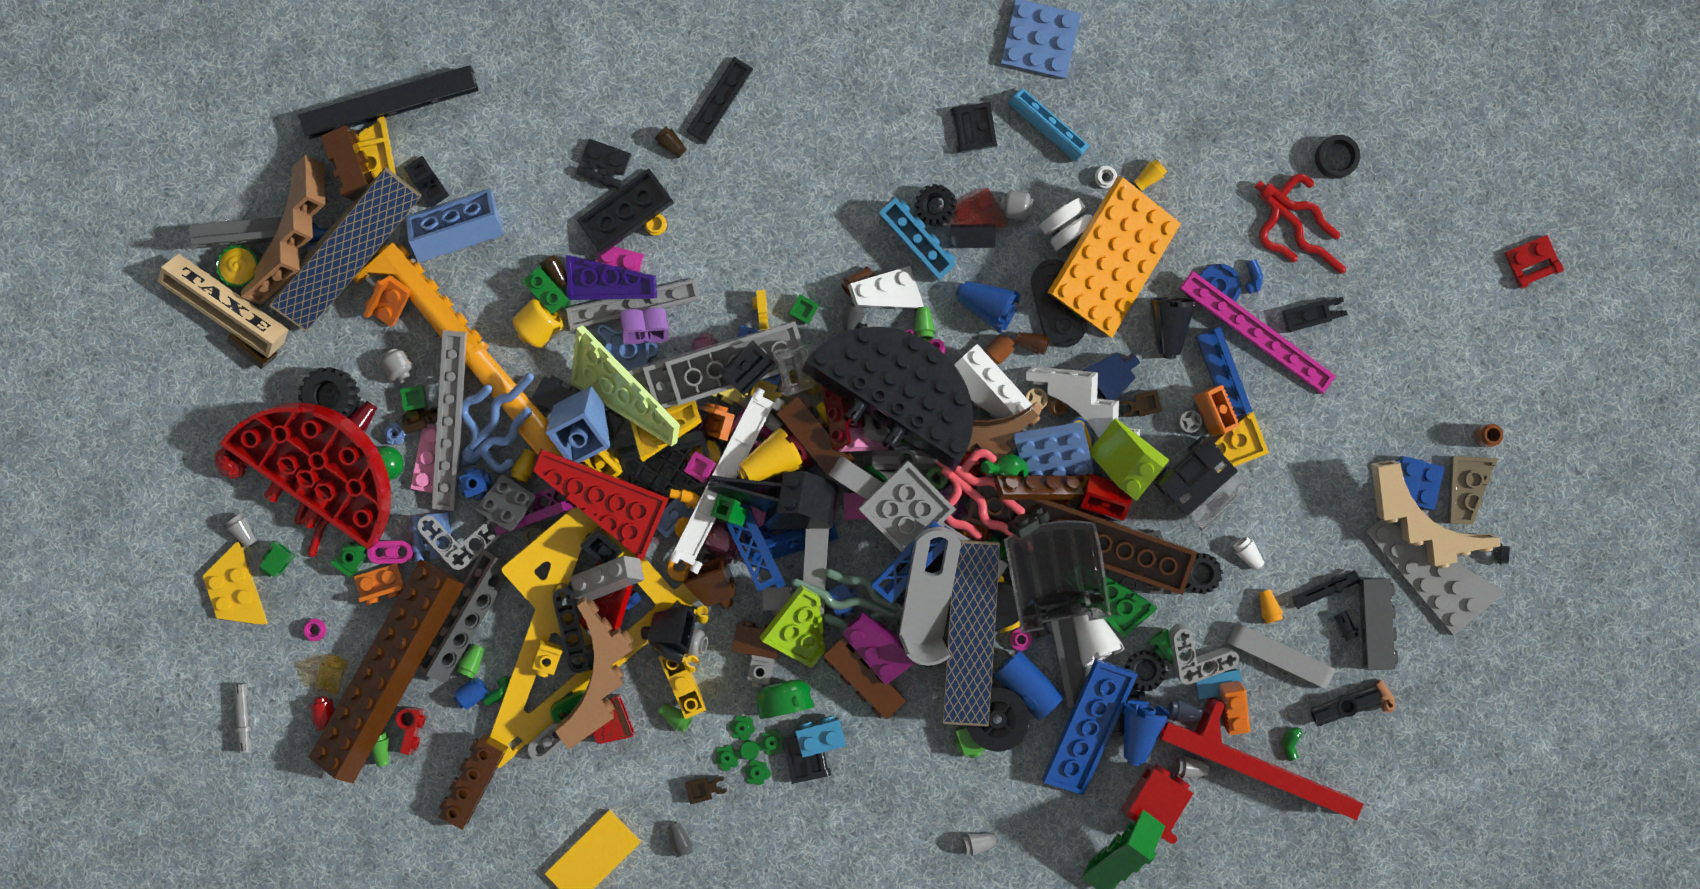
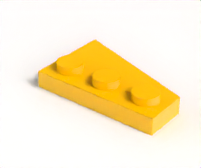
[630,400,702,462]
[1214,411,1269,473]

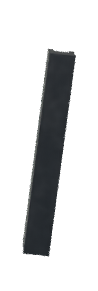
[298,65,479,139]

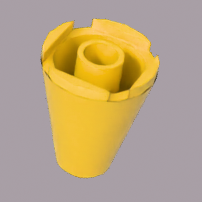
[737,428,802,481]

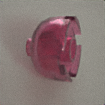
[700,523,742,564]

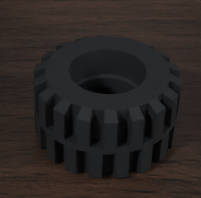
[298,367,361,418]

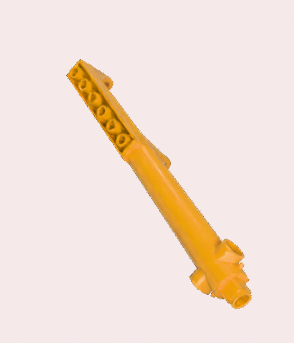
[353,242,585,465]

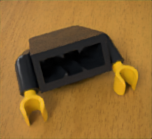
[641,603,708,672]

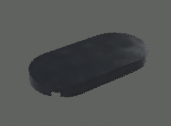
[1031,259,1087,348]

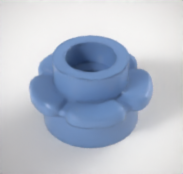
[384,423,406,445]

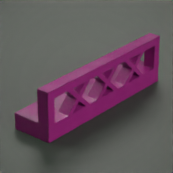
[494,487,577,536]

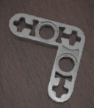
[417,516,501,570]
[1169,623,1239,685]

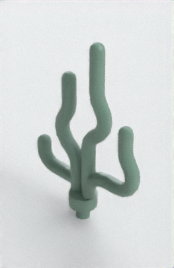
[791,569,903,632]

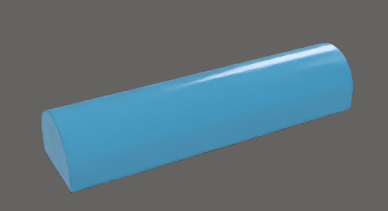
[1008,88,1089,162]

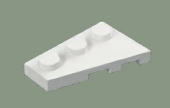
[848,266,924,310]

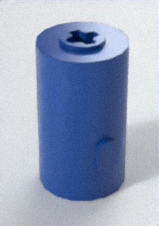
[993,650,1064,721]

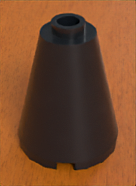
[1150,297,1195,359]

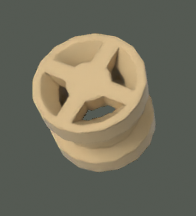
[1025,388,1048,409]

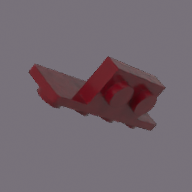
[821,385,864,450]

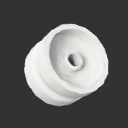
[1039,198,1093,252]

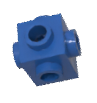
[458,467,493,501]

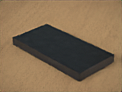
[577,168,674,255]

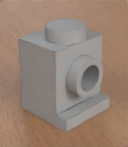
[747,655,775,688]

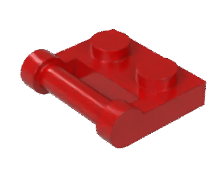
[1504,235,1564,289]

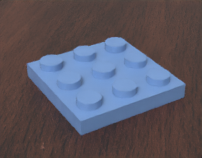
[1001,0,1081,80]
[1014,422,1094,476]

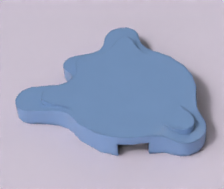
[597,324,659,370]

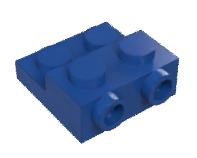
[1395,456,1445,510]

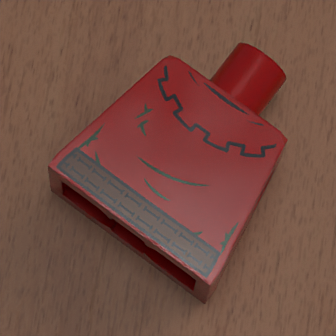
[583,694,635,744]

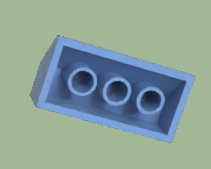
[406,189,504,263]

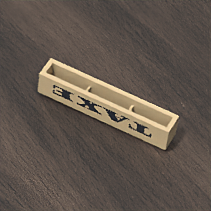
[157,254,289,358]

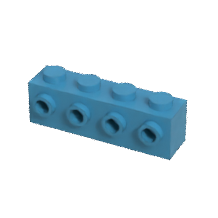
[879,197,956,282]

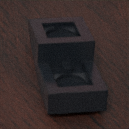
[404,156,450,208]

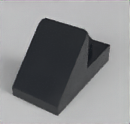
[580,527,622,564]

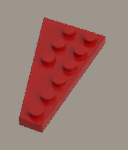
[532,448,669,561]

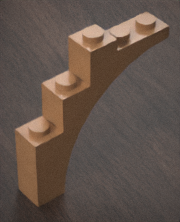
[967,402,1042,461]
[555,596,633,749]

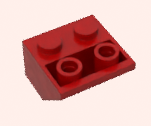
[1077,474,1132,522]

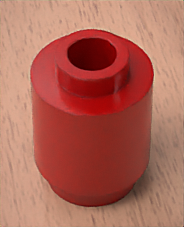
[310,696,334,731]

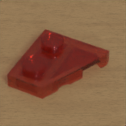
[954,188,1009,228]

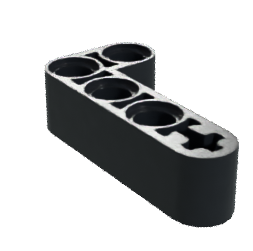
[552,583,594,673]

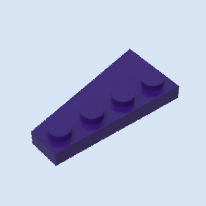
[566,255,657,300]

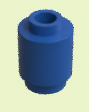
[453,677,489,710]

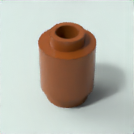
[984,334,1015,365]
[1474,424,1503,447]

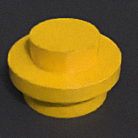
[644,214,667,236]

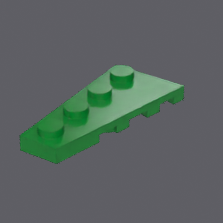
[1063,560,1158,637]

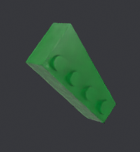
[1081,810,1165,889]

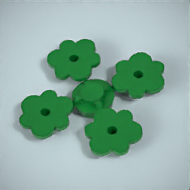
[715,715,784,785]

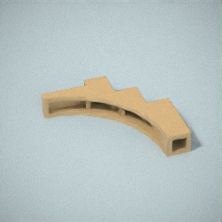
[1371,460,1501,568]

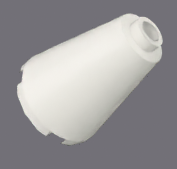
[1072,601,1125,666]

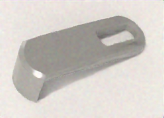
[899,527,961,666]

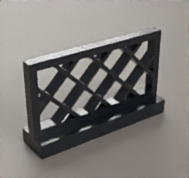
[615,431,713,495]

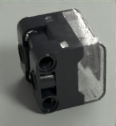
[1152,436,1251,531]

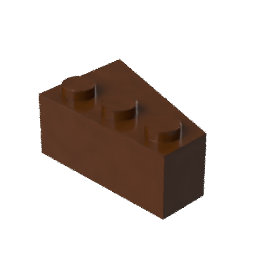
[321,125,376,201]

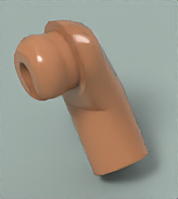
[1372,680,1396,713]

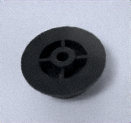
[967,688,1030,752]

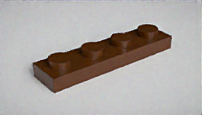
[994,476,1084,500]

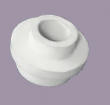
[1095,166,1117,189]

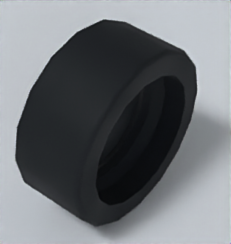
[1315,134,1361,179]

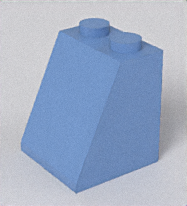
[546,386,610,463]

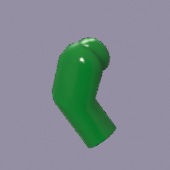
[483,676,509,706]
[1281,727,1302,761]

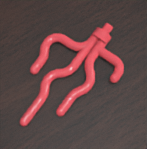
[936,449,1032,551]

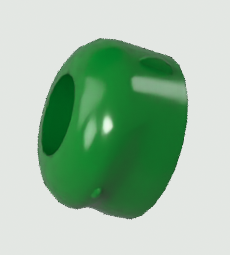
[756,679,815,719]

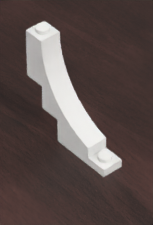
[1026,366,1140,481]

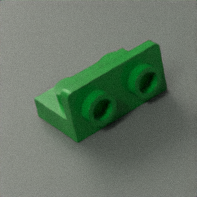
[523,267,571,314]

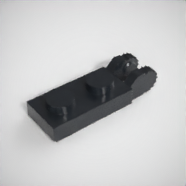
[1282,297,1348,333]

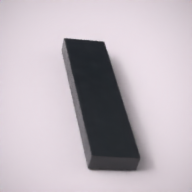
[686,56,753,144]

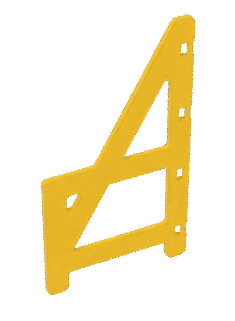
[490,507,698,768]

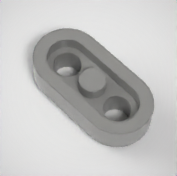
[528,723,563,761]

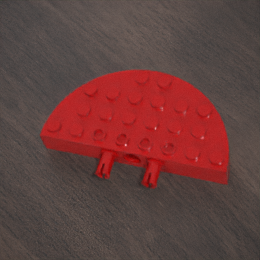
[220,402,391,550]

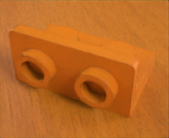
[363,275,412,327]
[354,563,405,605]

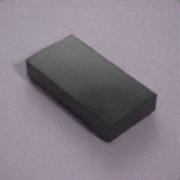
[950,224,996,248]

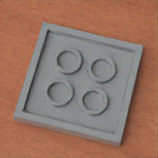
[858,460,956,558]

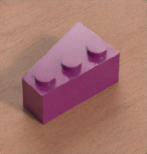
[842,612,915,685]

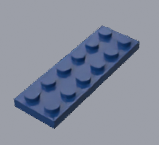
[1042,658,1138,795]

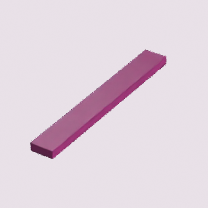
[1178,271,1336,394]

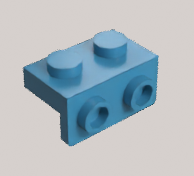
[796,715,846,758]

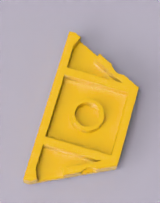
[357,116,396,177]
[203,542,268,625]

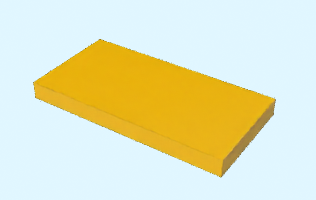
[545,810,641,889]

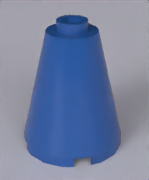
[956,281,1021,333]
[1124,700,1170,766]

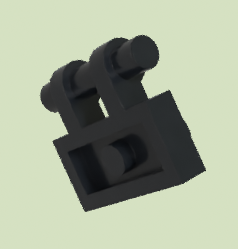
[576,138,632,189]

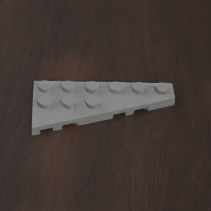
[1365,518,1505,635]

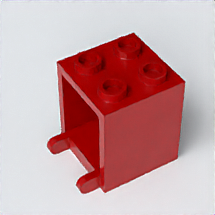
[1120,763,1194,844]

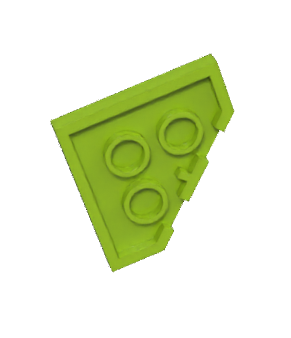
[760,584,825,668]

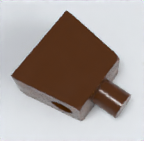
[684,556,736,609]

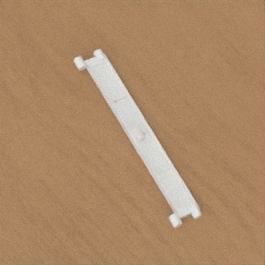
[669,387,785,574]

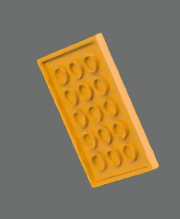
[1047,176,1181,338]

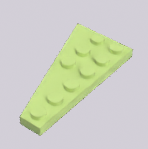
[570,325,680,446]

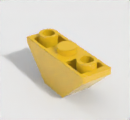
[658,656,706,719]

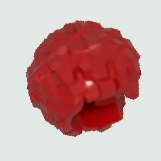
[214,447,248,479]

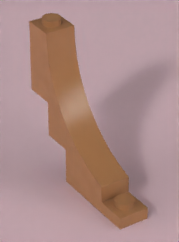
[241,155,325,305]

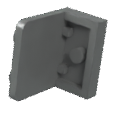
[474,474,537,532]

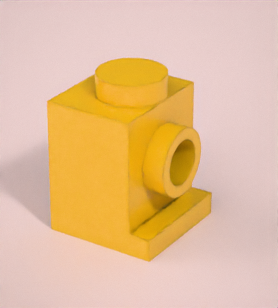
[532,639,562,677]

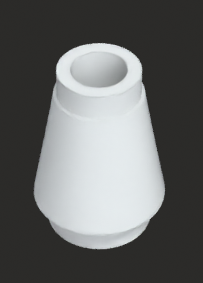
[1233,536,1265,570]

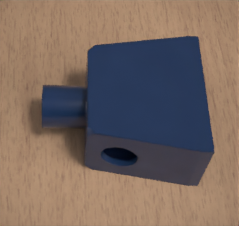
[1083,353,1140,400]

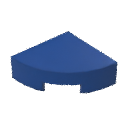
[625,592,643,611]

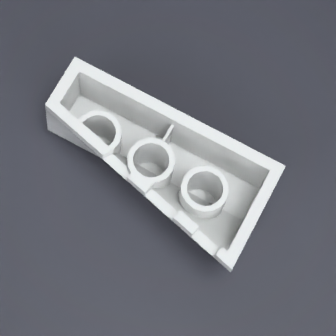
[954,344,1032,419]

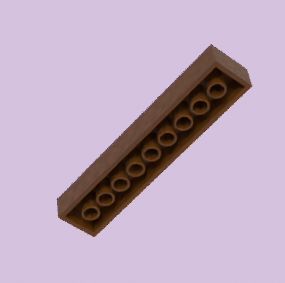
[966,476,1198,595]
[308,559,465,783]

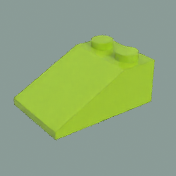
[1090,418,1169,501]

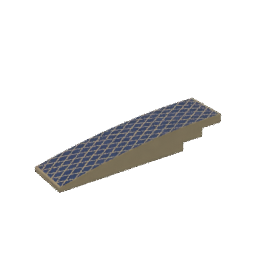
[269,167,422,332]
[942,540,1000,726]

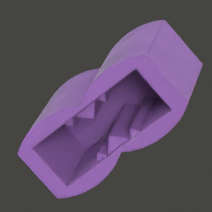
[620,308,669,344]

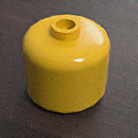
[512,298,563,348]

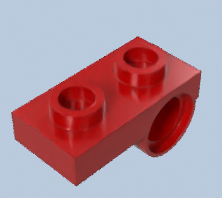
[396,707,426,755]

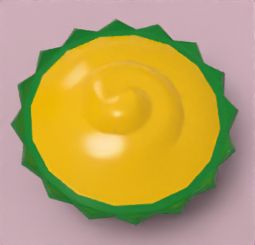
[216,244,259,288]

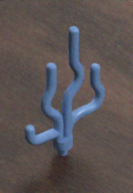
[460,373,534,473]

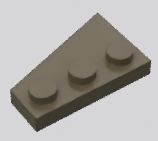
[1448,456,1498,524]

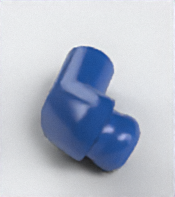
[1245,259,1263,294]

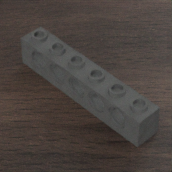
[418,549,508,683]

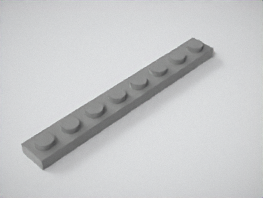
[432,330,467,511]

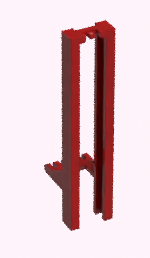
[1159,698,1364,820]

